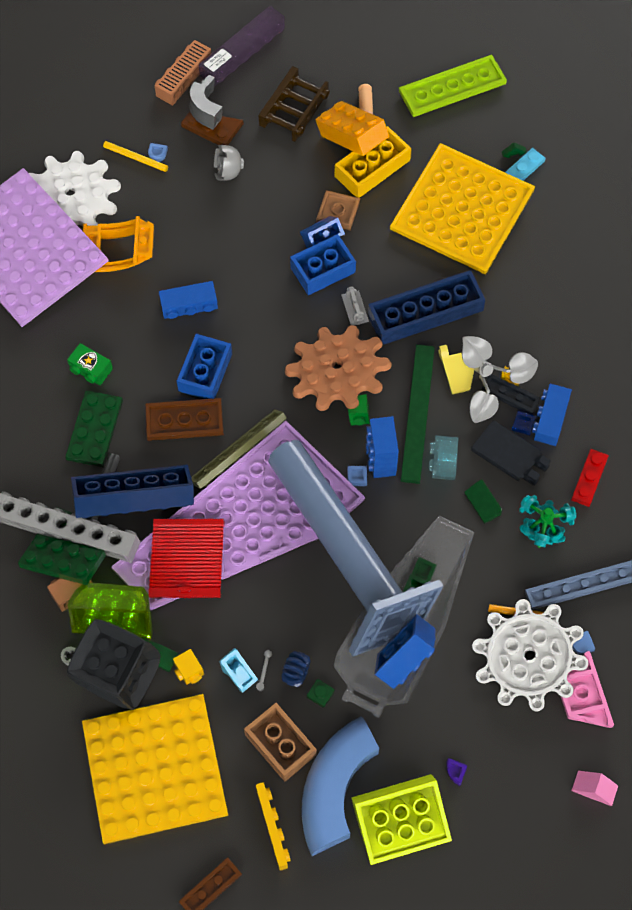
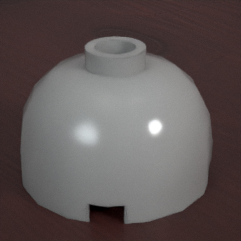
[214,145,244,181]

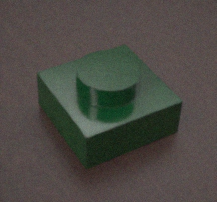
[307,679,335,708]

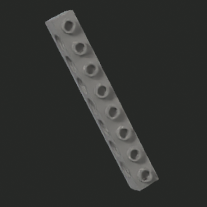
[0,492,140,563]

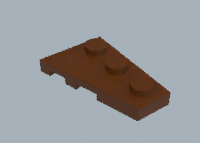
[181,112,244,145]

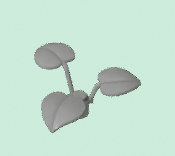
[462,336,538,423]

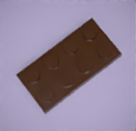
[146,398,224,441]

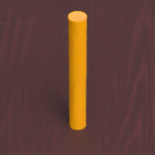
[488,604,544,616]

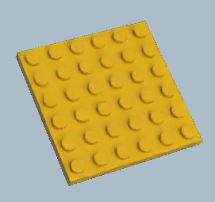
[390,143,535,275]
[82,694,228,844]

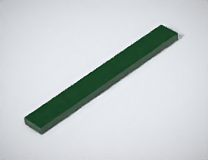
[401,344,435,484]

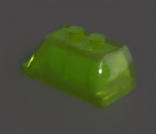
[68,583,153,639]

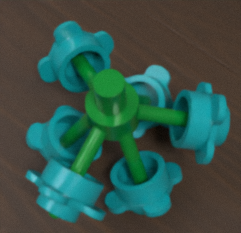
[519,495,576,548]

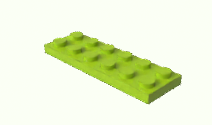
[399,55,507,117]

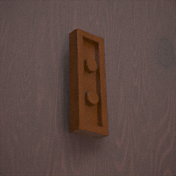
[178,857,242,910]

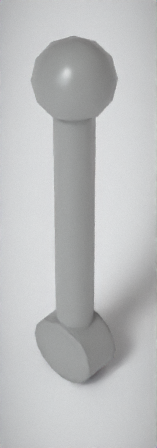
[256,650,272,691]

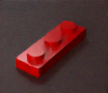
[571,449,609,507]

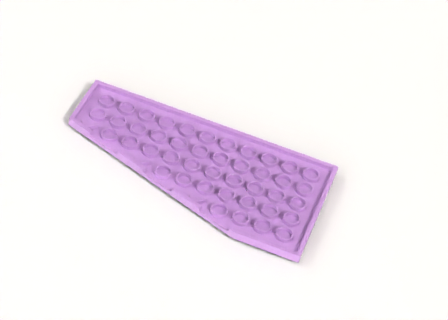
[111,421,365,610]

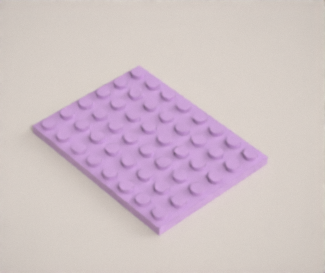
[0,168,108,327]

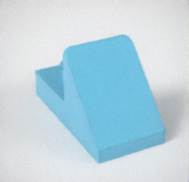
[219,648,258,693]

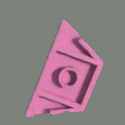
[561,651,614,728]

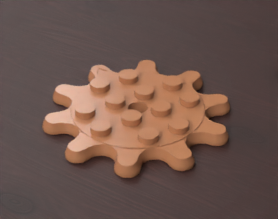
[285,325,392,411]

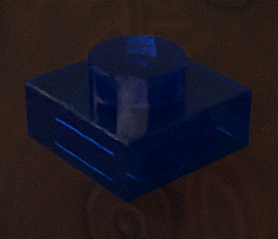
[512,411,536,436]

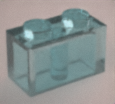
[429,435,459,480]

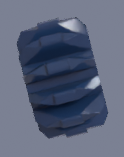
[281,651,311,687]

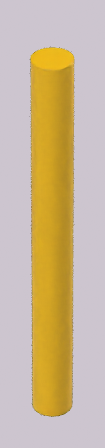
[103,141,168,172]

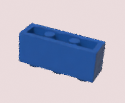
[159,281,218,319]
[532,383,572,446]

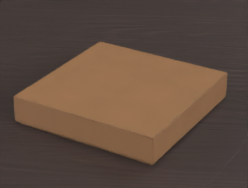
[316,190,360,231]

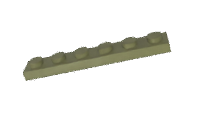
[191,410,287,489]

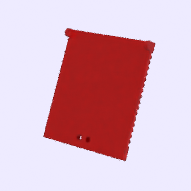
[148,519,225,598]

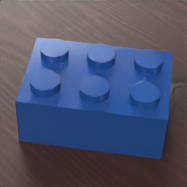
[290,234,356,295]
[177,334,232,399]
[365,416,399,478]
[374,614,436,689]

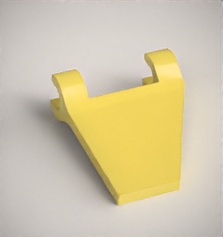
[438,345,474,395]

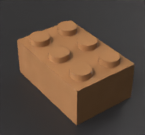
[244,703,317,782]

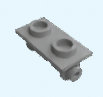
[341,287,369,325]

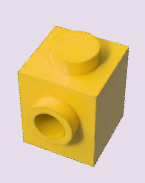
[173,649,204,685]

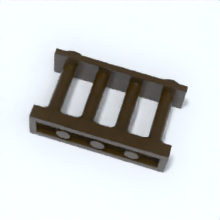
[258,66,330,142]

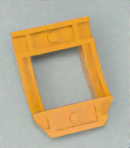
[83,216,154,272]

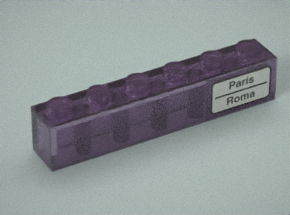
[199,6,285,87]

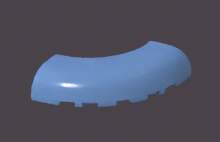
[302,717,379,856]

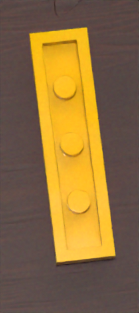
[256,782,291,871]

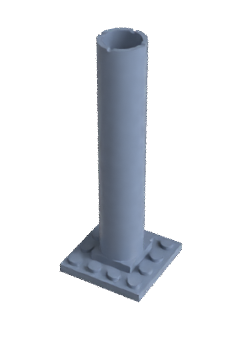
[268,440,443,657]

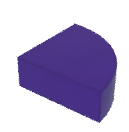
[446,758,468,786]

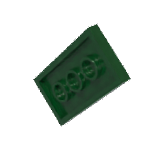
[65,390,123,467]
[18,533,106,585]

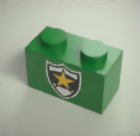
[67,343,113,386]

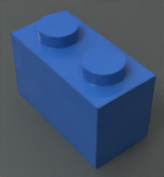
[300,216,345,248]

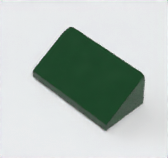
[464,479,502,524]

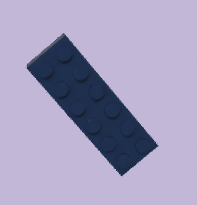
[368,270,485,345]
[71,465,194,518]

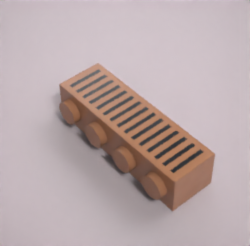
[155,40,212,106]

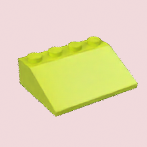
[351,774,452,865]

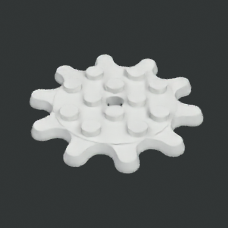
[29,151,121,226]
[472,599,588,712]

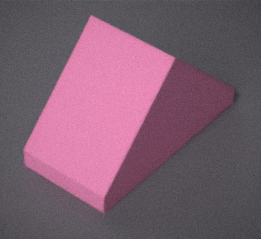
[571,771,618,806]

